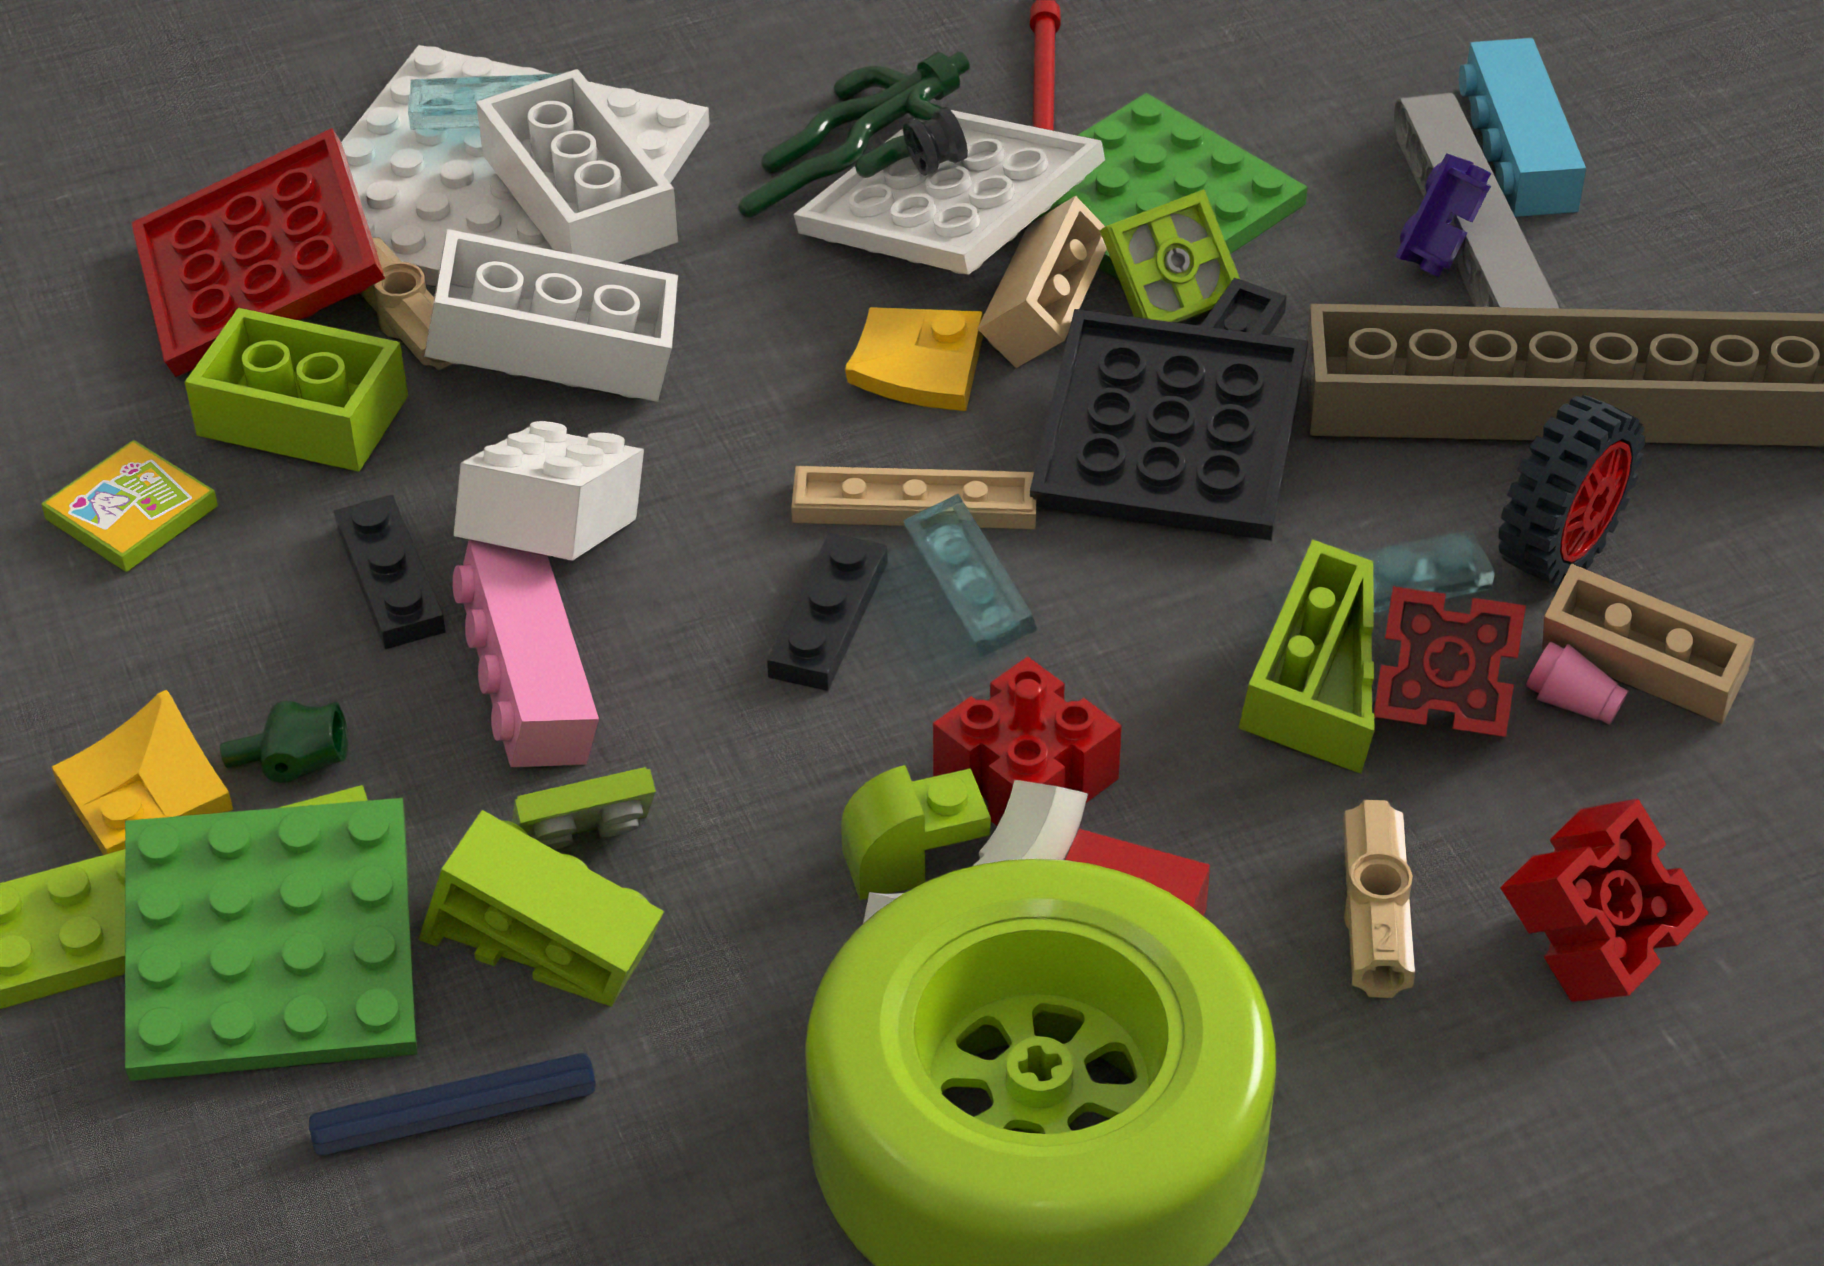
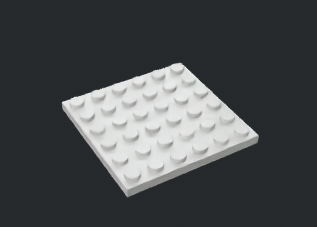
[341,45,710,286]

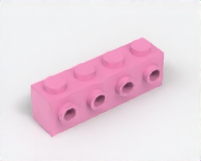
[453,539,599,767]

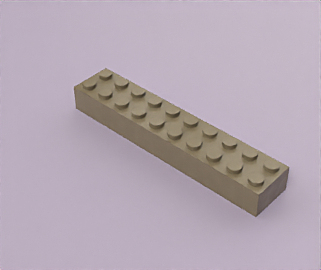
[1305,304,1824,447]

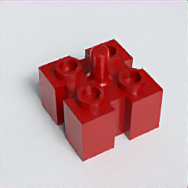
[1374,586,1526,737]
[933,656,1122,826]
[1500,798,1709,1002]

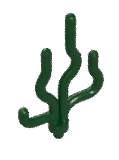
[738,51,970,218]

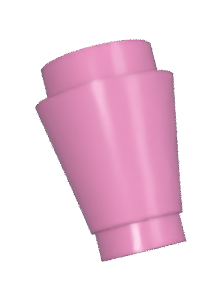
[1526,642,1629,725]

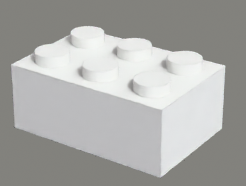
[454,421,644,561]

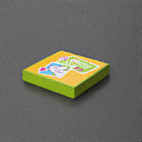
[41,440,218,572]

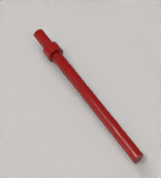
[1030,0,1061,131]

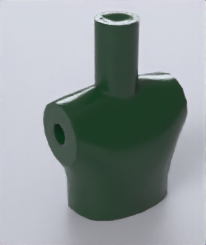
[220,701,348,783]

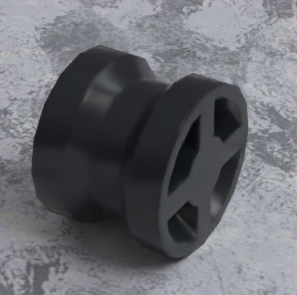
[903,107,968,176]

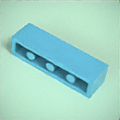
[1459,38,1586,217]

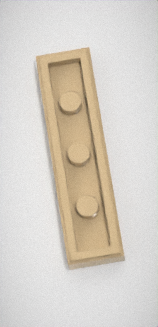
[791,466,1036,529]

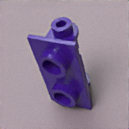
[1395,153,1491,277]

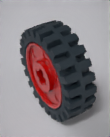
[1498,395,1645,586]

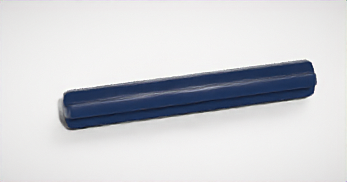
[309,1053,596,1156]

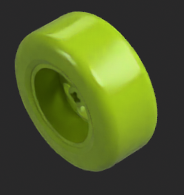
[805,859,1276,1266]

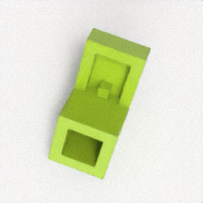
[841,765,991,900]

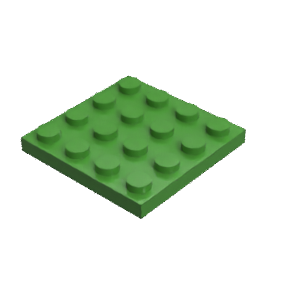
[1031,93,1308,281]
[125,798,418,1081]

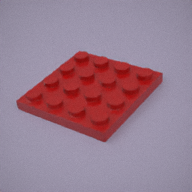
[131,128,385,377]

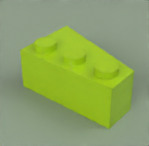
[1238,539,1374,774]
[418,810,665,1007]

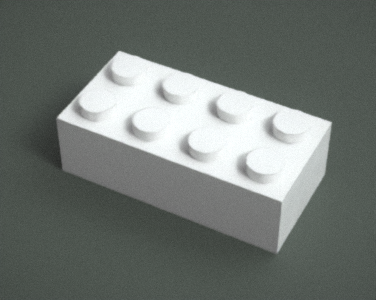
[476,69,678,263]
[424,229,678,402]

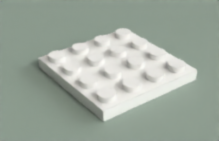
[794,110,1105,275]

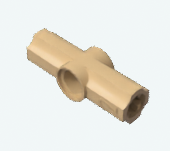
[360,237,452,370]
[1343,800,1415,998]

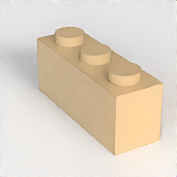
[978,196,1107,368]
[1542,564,1755,724]

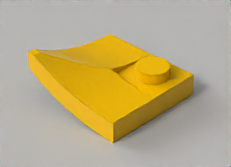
[845,307,983,411]
[51,690,233,855]

